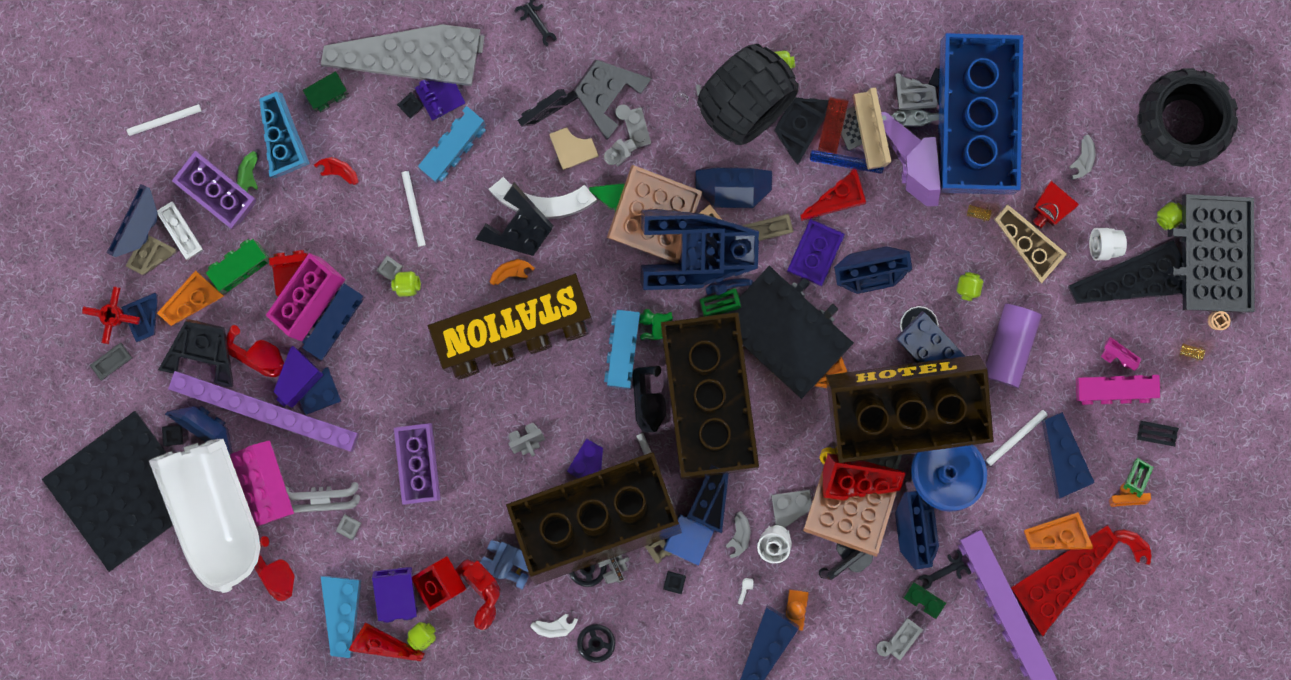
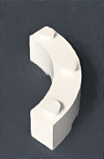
[489,177,597,219]

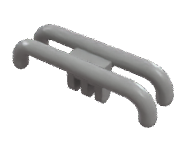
[285,482,360,513]

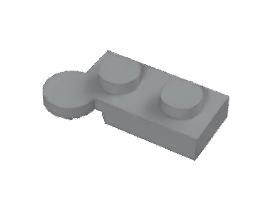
[615,105,651,148]
[876,618,923,660]

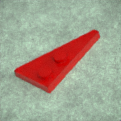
[800,168,866,221]
[349,622,425,661]

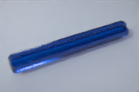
[809,150,884,174]

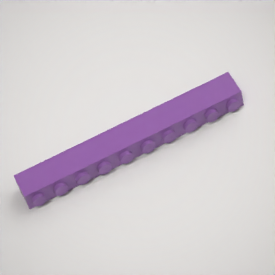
[168,371,359,452]
[958,530,1057,680]

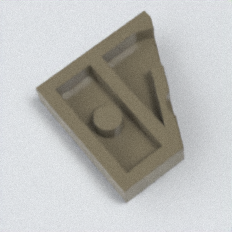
[126,235,177,276]

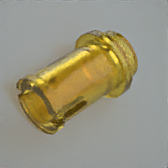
[966,204,992,222]
[1179,343,1205,361]

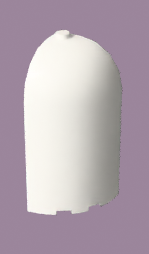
[149,439,260,593]

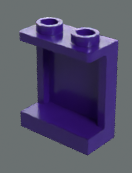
[372,567,418,623]

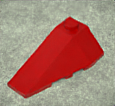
[822,453,905,500]

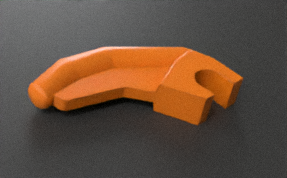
[489,259,535,285]

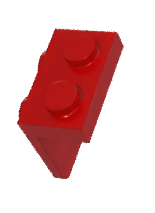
[269,250,308,297]

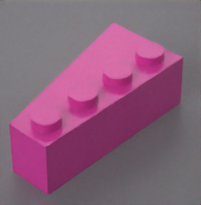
[1076,375,1160,405]

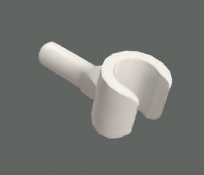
[738,578,753,605]

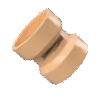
[1208,311,1230,330]

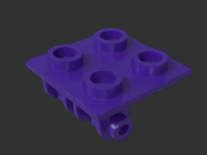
[415,80,466,121]

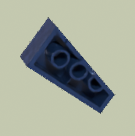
[740,604,799,680]

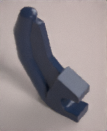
[705,278,753,295]

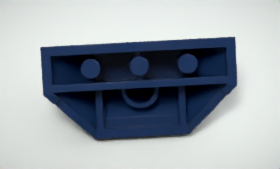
[696,168,772,208]
[106,184,158,257]
[834,246,912,294]
[165,406,233,458]
[895,491,939,570]

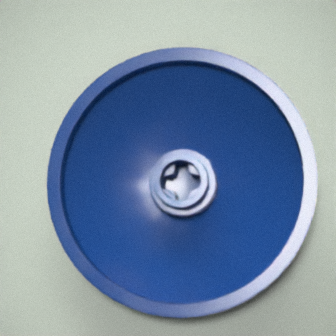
[911,445,987,512]

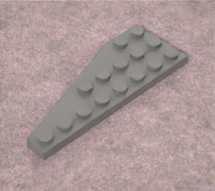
[321,24,481,86]

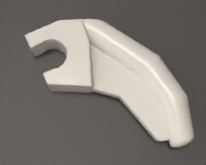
[530,614,578,638]

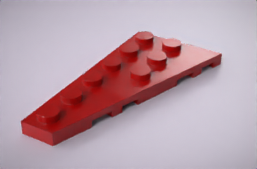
[1010,525,1118,637]

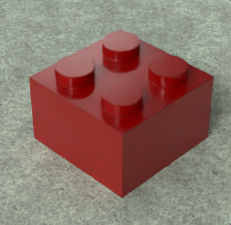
[412,556,467,611]

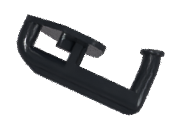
[632,366,666,433]
[819,543,873,580]

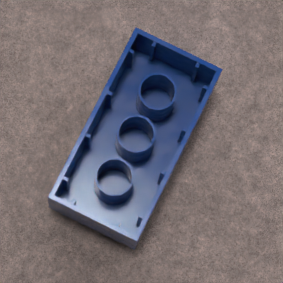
[938,33,1023,195]

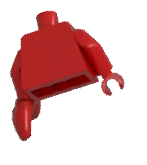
[455,559,501,630]

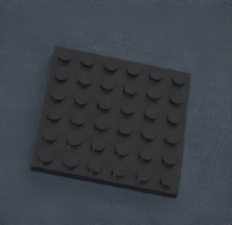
[42,411,173,572]

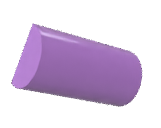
[172,151,256,229]
[986,304,1042,389]
[394,423,441,505]

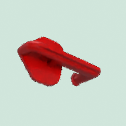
[226,325,284,377]
[254,536,295,602]

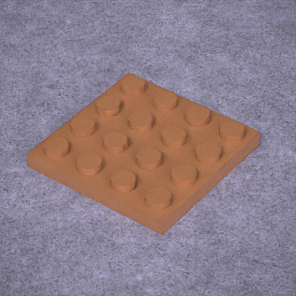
[607,165,702,264]
[803,466,897,557]

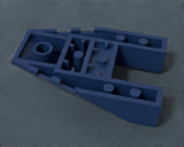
[640,209,759,290]

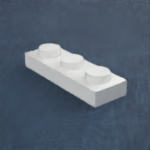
[157,201,203,260]

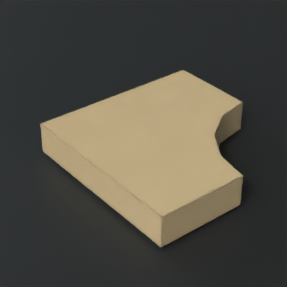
[549,128,599,170]

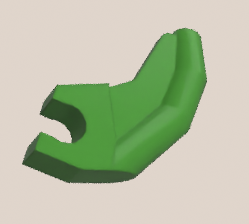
[237,151,258,195]

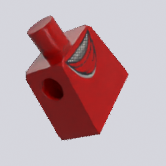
[1032,181,1079,229]

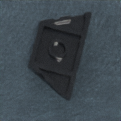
[774,97,835,165]

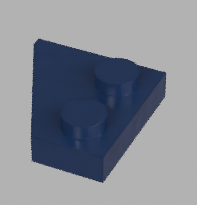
[121,293,158,343]
[300,367,341,415]

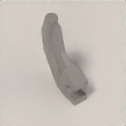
[1069,135,1096,180]
[726,511,751,558]

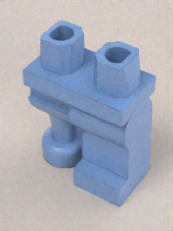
[480,540,529,590]

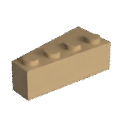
[994,204,1067,283]

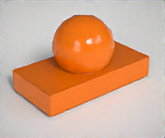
[1109,482,1151,507]
[785,589,809,631]

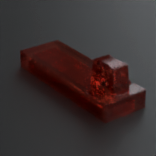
[817,96,849,157]

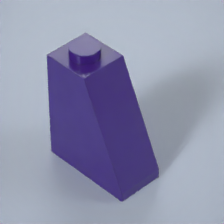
[274,346,324,408]

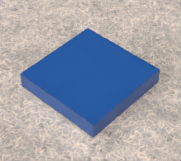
[663,514,714,566]

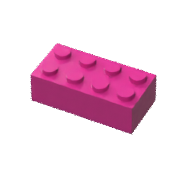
[266,253,346,341]
[230,440,294,527]

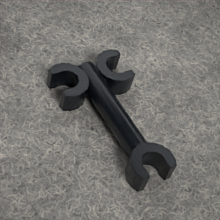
[514,0,557,47]
[918,550,971,589]

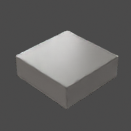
[376,256,403,281]
[336,514,362,540]

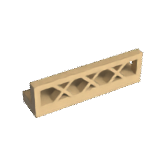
[853,88,891,170]

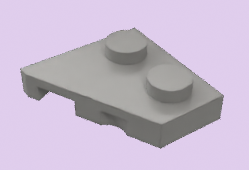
[895,73,937,111]
[771,490,812,528]

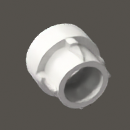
[1089,228,1127,261]
[757,525,792,563]

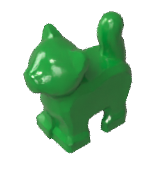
[639,309,673,340]

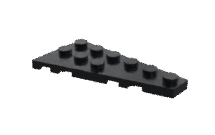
[1068,240,1182,304]

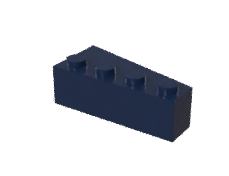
[302,283,365,361]
[1042,412,1095,499]

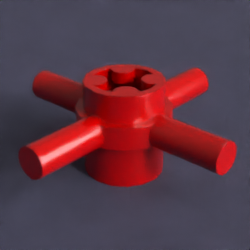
[82,287,140,344]

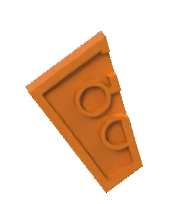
[157,271,224,326]
[1024,512,1093,550]

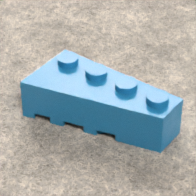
[259,91,310,178]
[418,106,486,183]
[604,310,640,389]
[321,576,361,658]

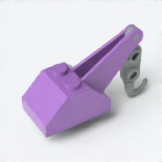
[881,100,941,206]

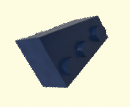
[687,465,729,533]

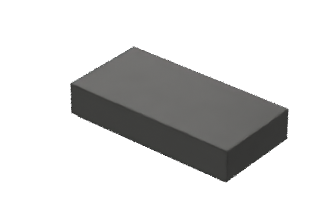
[90,343,132,381]

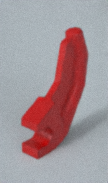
[314,157,359,185]
[1114,529,1152,565]

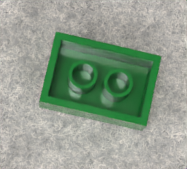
[206,239,269,294]

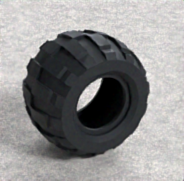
[697,44,799,145]
[1137,68,1238,167]

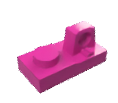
[1101,337,1141,371]

